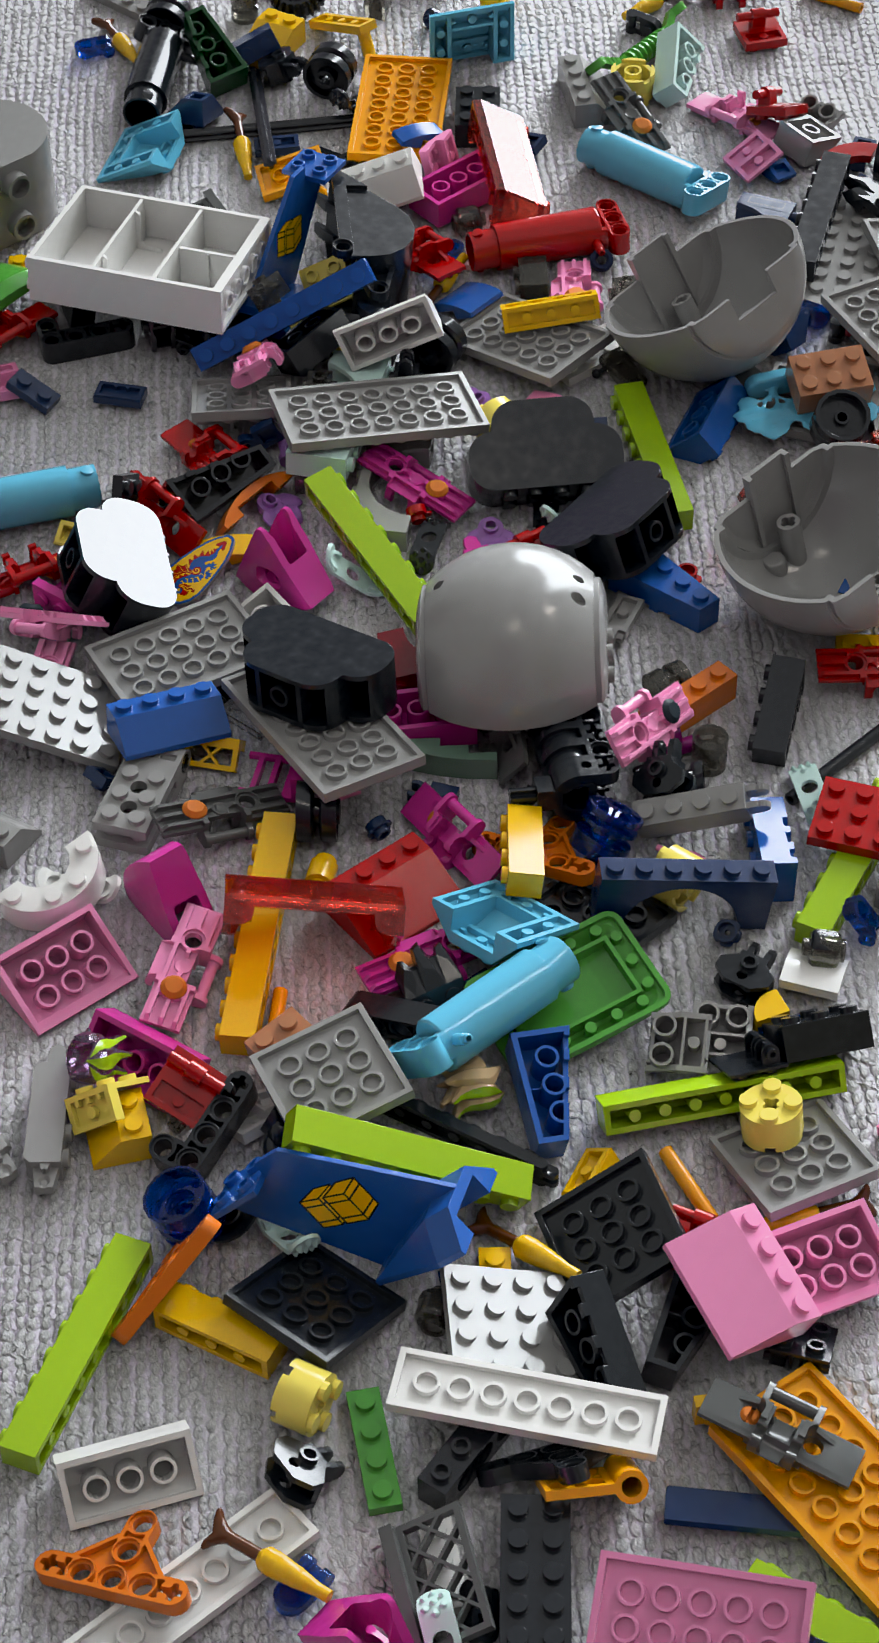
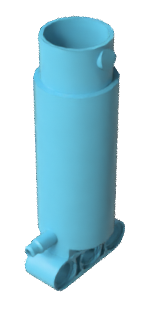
[576,125,730,217]
[0,464,102,530]
[389,936,580,1079]

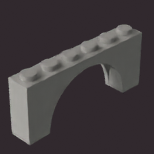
[352,438,434,552]

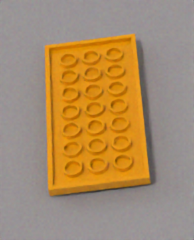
[347,54,453,164]
[707,1361,879,1619]

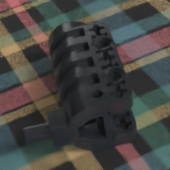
[508,704,620,821]

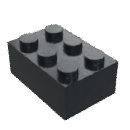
[455,85,500,148]
[272,307,350,377]
[761,1003,875,1063]

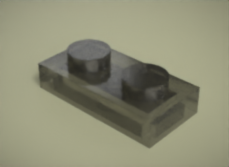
[599,347,648,386]

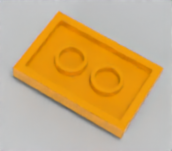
[254,144,322,203]

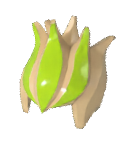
[436,1056,505,1119]

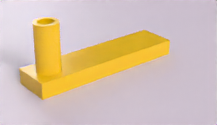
[308,13,377,58]

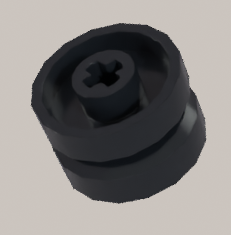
[144,0,192,27]
[303,41,357,100]
[410,314,468,375]
[809,389,871,446]
[295,780,341,842]

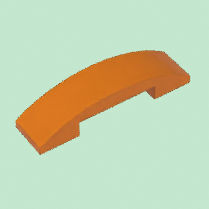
[215,471,294,536]

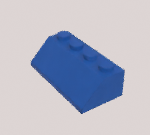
[668,376,749,464]
[106,681,232,761]

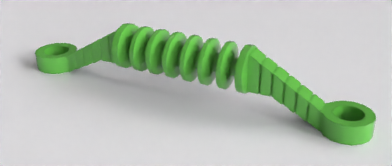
[584,1,687,77]

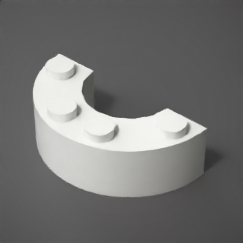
[0,830,106,931]

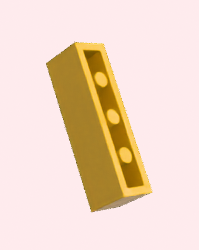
[499,804,545,899]
[153,1282,288,1380]

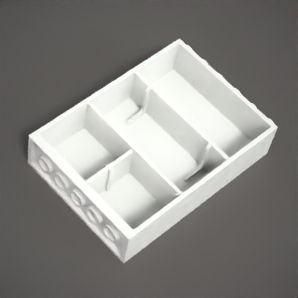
[25,185,271,335]

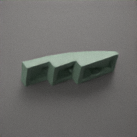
[410,738,497,779]

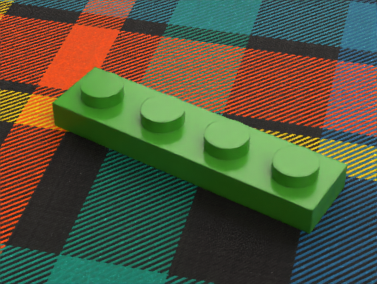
[346,1386,403,1517]

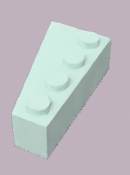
[652,21,705,108]

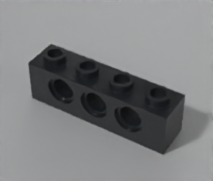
[417,1425,510,1510]

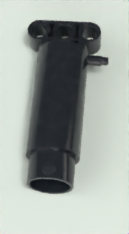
[122,13,197,126]

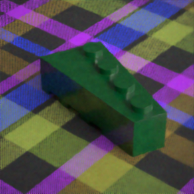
[184,5,249,98]

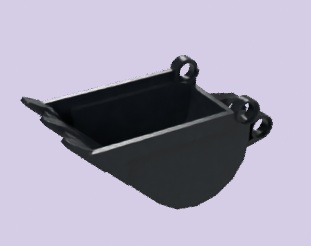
[314,170,415,315]

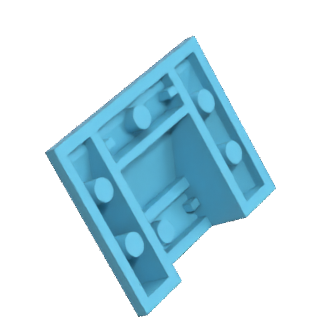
[429,1,515,64]
[96,109,185,183]
[432,879,580,965]

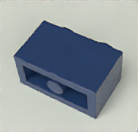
[232,23,281,65]

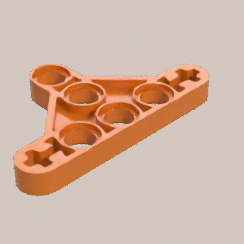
[472,815,596,887]
[111,1213,222,1346]
[34,1510,192,1616]

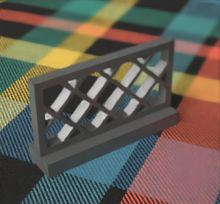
[378,1501,496,1643]

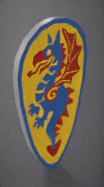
[170,535,235,606]

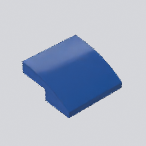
[434,282,504,319]

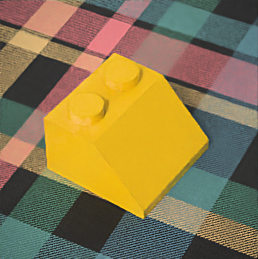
[86,1087,153,1170]

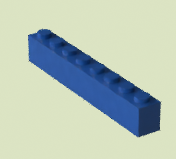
[190,258,377,372]

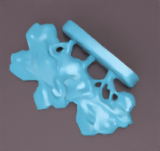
[733,368,879,440]

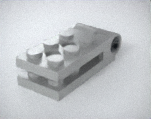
[92,748,191,856]

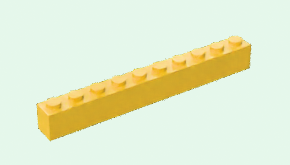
[215,811,298,1056]

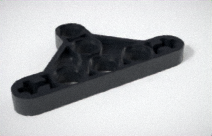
[475,1443,610,1488]

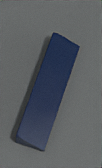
[664,1486,803,1538]

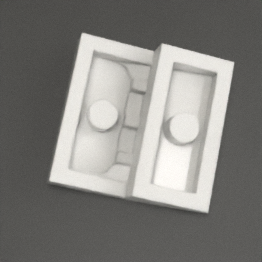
[778,947,849,1001]

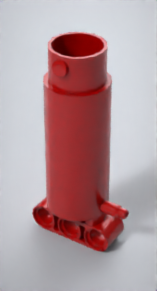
[465,199,630,273]

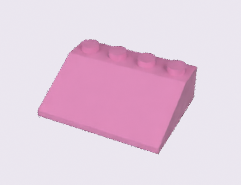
[0,903,139,1037]
[771,1198,879,1317]
[662,1203,822,1361]

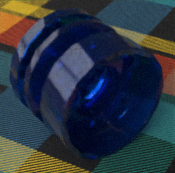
[569,795,644,862]
[143,1166,226,1247]

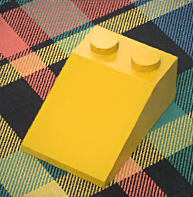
[248,8,306,69]

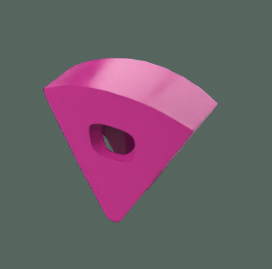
[236,506,334,610]
[123,841,222,944]
[297,1593,414,1643]

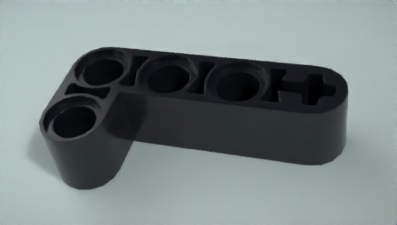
[36,317,136,365]
[342,991,439,1040]
[149,1071,258,1186]

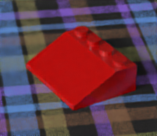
[321,831,460,959]

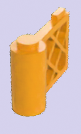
[535,1454,649,1504]

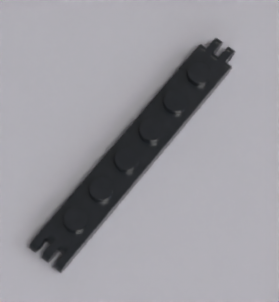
[382,1098,559,1188]

